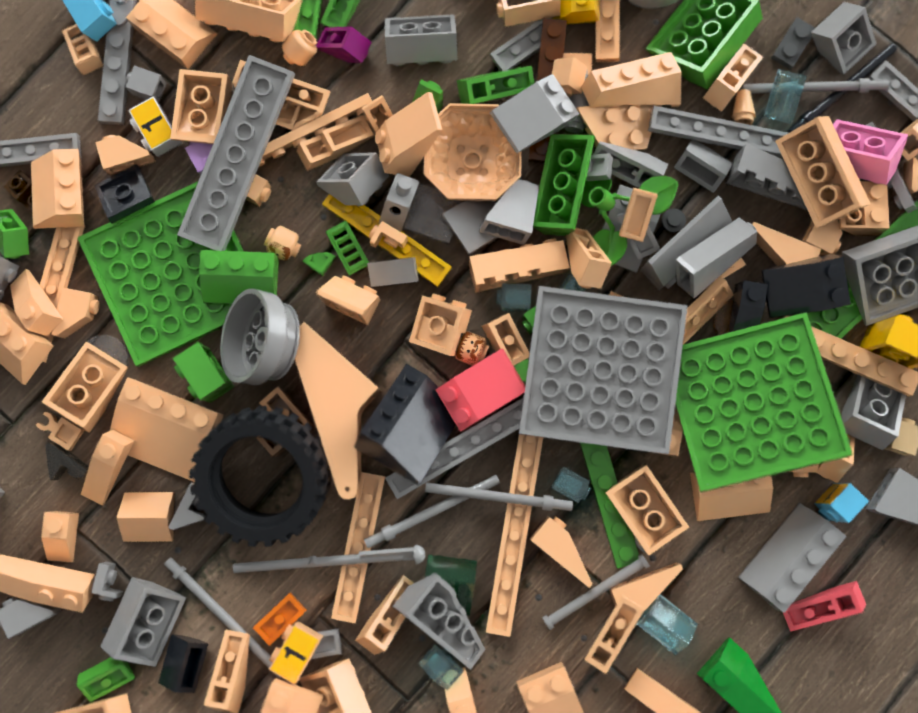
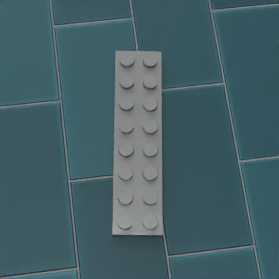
[177,55,295,251]

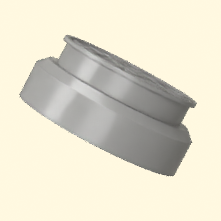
[220,289,300,385]

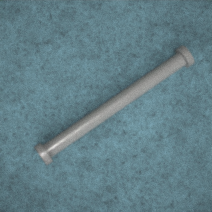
[542,554,650,630]

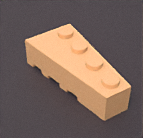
[469,238,570,293]

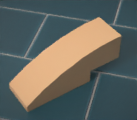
[297,115,374,171]

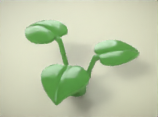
[581,176,678,267]

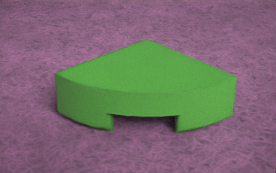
[302,252,336,277]

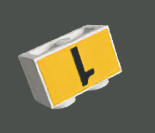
[128,96,182,157]

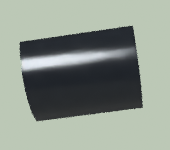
[158,634,208,693]

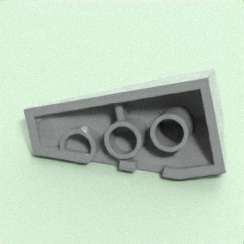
[393,573,486,670]

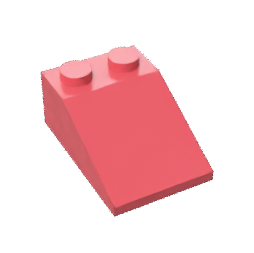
[436,349,525,432]

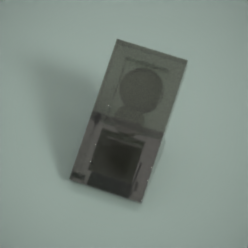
[45,442,89,480]

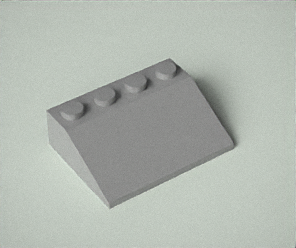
[842,225,918,326]

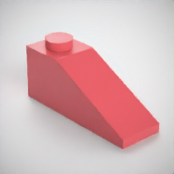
[783,581,866,632]

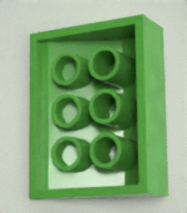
[646,0,763,90]

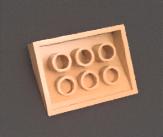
[110,377,224,482]

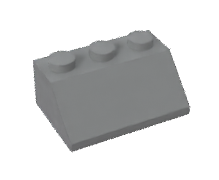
[385,15,458,66]
[101,577,186,667]

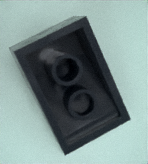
[761,254,851,317]

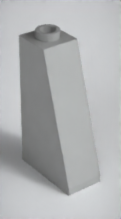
[676,217,757,298]
[866,468,918,526]

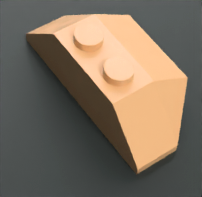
[232,60,331,131]

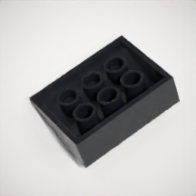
[354,364,456,486]

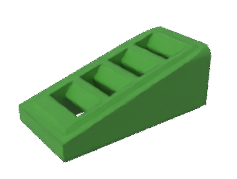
[326,221,369,276]

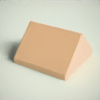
[117,492,174,542]

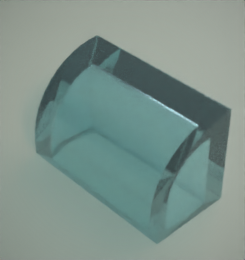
[764,69,807,124]
[636,594,698,655]

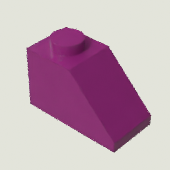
[316,27,372,63]

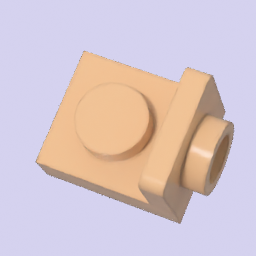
[369,221,408,248]

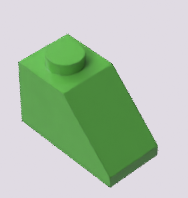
[0,209,29,259]

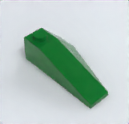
[697,637,781,713]

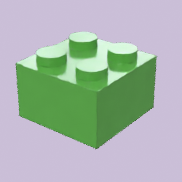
[173,342,235,403]

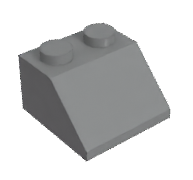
[811,2,876,74]
[316,152,389,206]

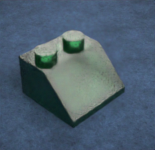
[425,554,477,615]

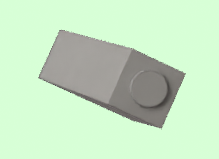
[479,179,539,245]

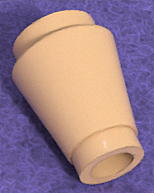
[732,89,756,125]

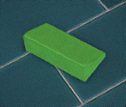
[77,657,135,703]

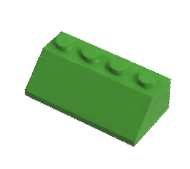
[533,134,595,236]

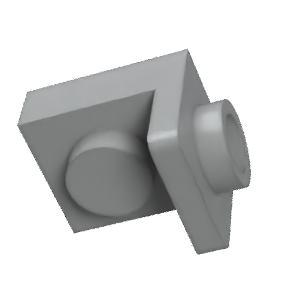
[91,561,123,601]

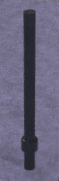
[788,43,897,133]

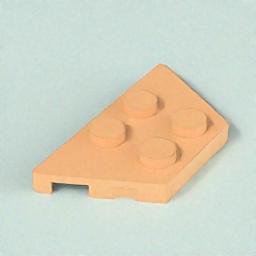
[576,105,653,151]

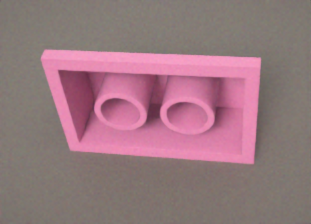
[833,120,908,185]

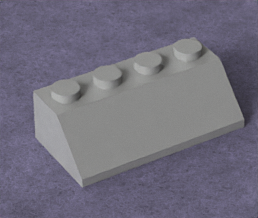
[640,196,732,291]
[738,503,846,613]

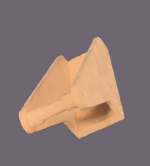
[295,322,381,499]

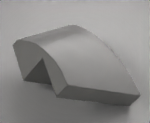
[443,201,499,255]

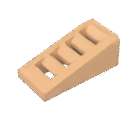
[62,24,104,75]

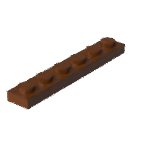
[528,18,567,162]

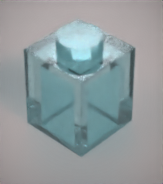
[496,283,531,312]
[551,467,591,503]
[419,645,464,690]

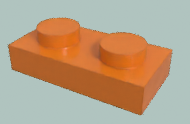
[253,592,307,646]

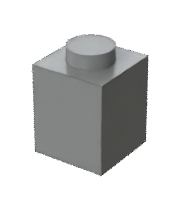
[125,66,167,103]

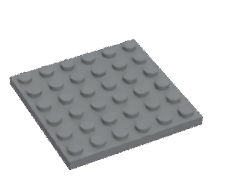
[519,286,688,454]

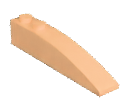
[0,554,95,613]

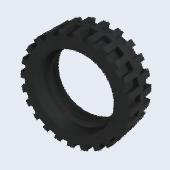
[189,406,332,547]

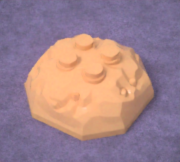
[424,103,522,202]

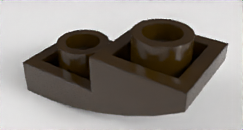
[4,170,33,214]

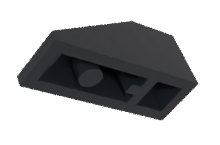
[728,280,768,333]

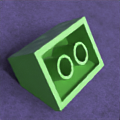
[199,250,279,304]

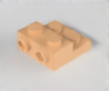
[409,293,472,356]

